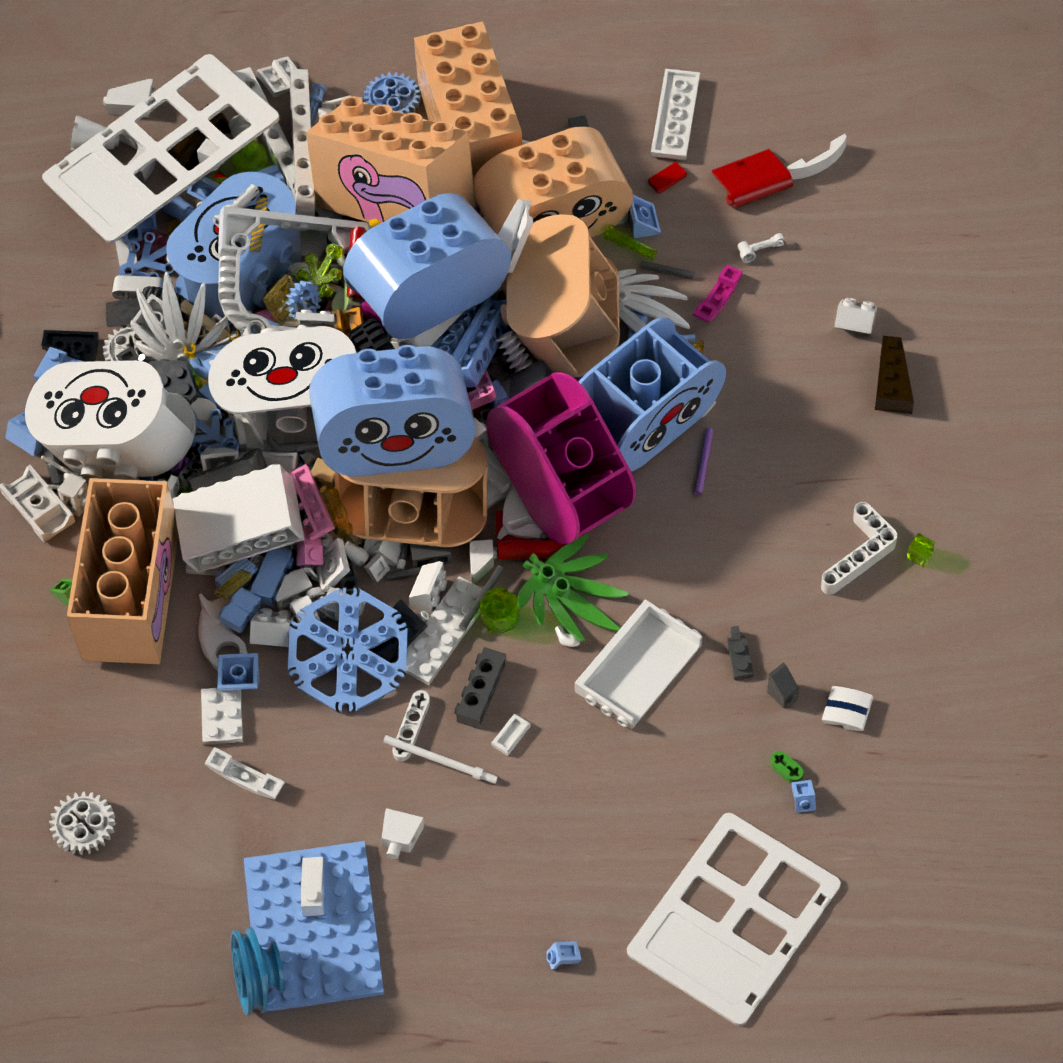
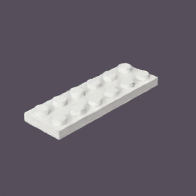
[651,69,700,160]
[406,576,492,685]

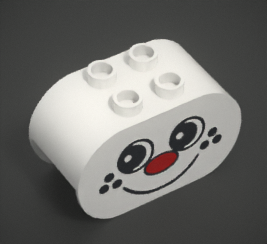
[208,324,357,452]
[25,361,196,482]

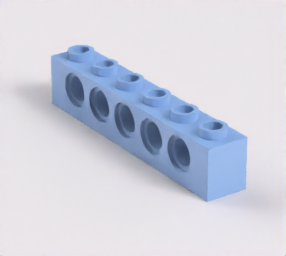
[457,300,509,388]

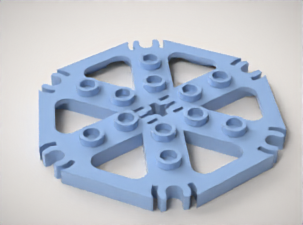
[288,588,408,712]

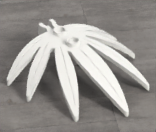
[616,269,690,349]
[130,272,237,375]

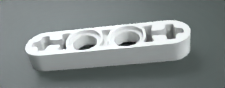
[392,690,430,762]

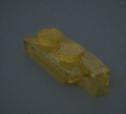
[320,486,353,538]

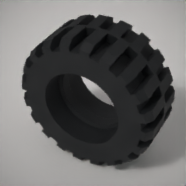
[348,318,395,352]

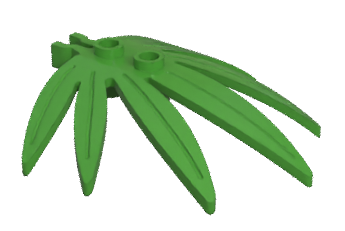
[517,534,629,642]

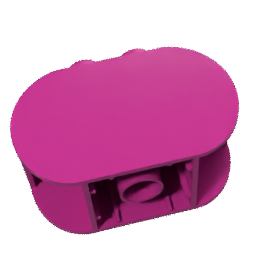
[487,372,636,545]

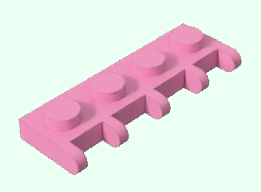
[289,464,335,540]

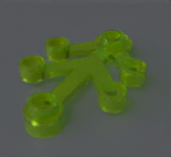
[296,243,343,302]

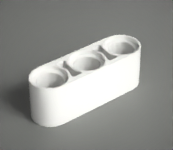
[112,275,164,300]

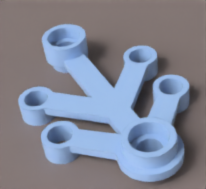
[119,232,174,277]
[190,409,239,455]

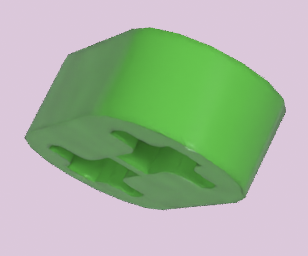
[770,751,803,784]

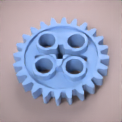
[364,72,421,114]

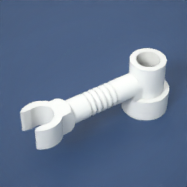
[737,233,784,263]

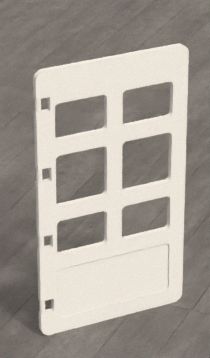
[42,54,280,243]

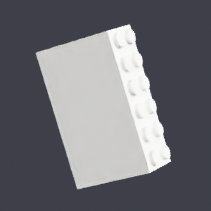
[173,464,305,574]

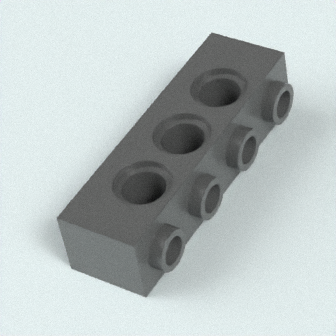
[454,647,507,729]

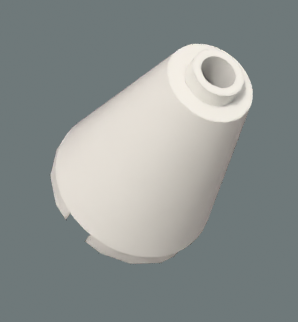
[70,115,120,151]

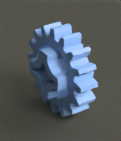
[285,281,322,320]

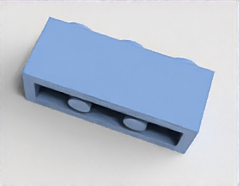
[250,547,295,608]

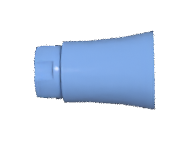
[159,195,195,222]

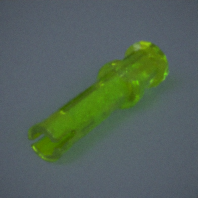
[604,224,658,261]

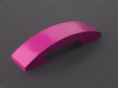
[693,265,743,323]

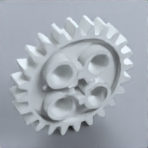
[103,324,163,361]
[49,791,116,855]

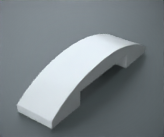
[787,134,847,180]
[204,747,285,800]

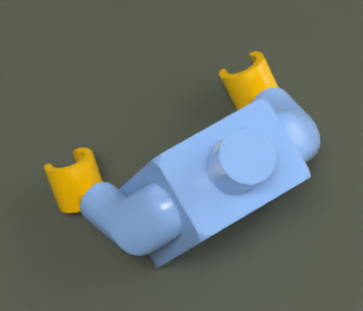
[184,330,239,379]

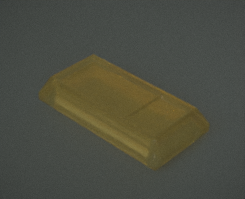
[213,569,252,600]

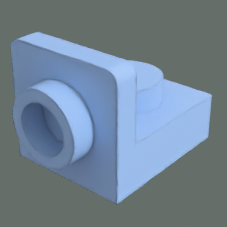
[791,780,816,813]
[546,941,582,970]

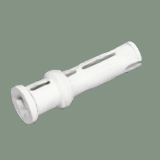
[212,184,260,228]

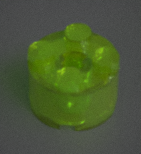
[231,140,269,174]
[480,588,519,633]

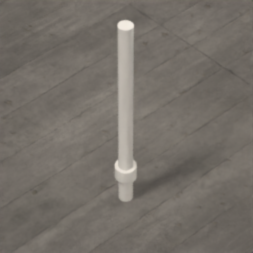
[383,735,498,784]

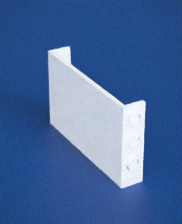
[575,599,702,730]

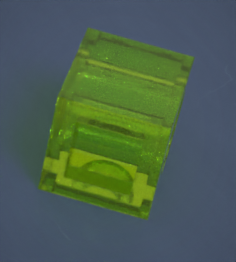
[907,533,935,567]

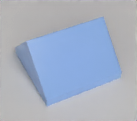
[628,195,661,239]
[217,653,260,690]

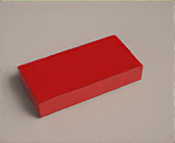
[648,162,687,194]

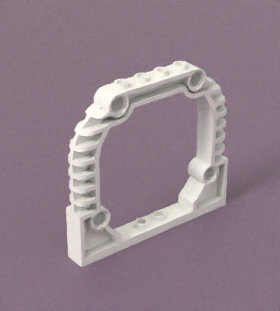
[218,206,369,336]

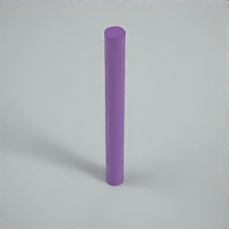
[694,428,714,496]

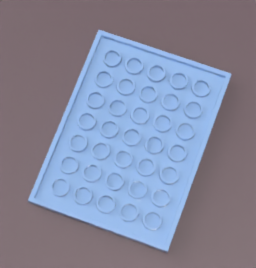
[244,841,384,1012]

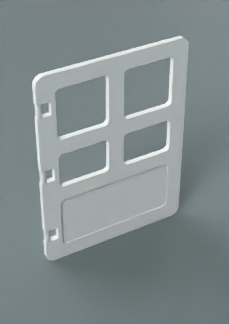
[627,813,840,1026]

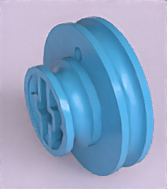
[231,927,284,1016]

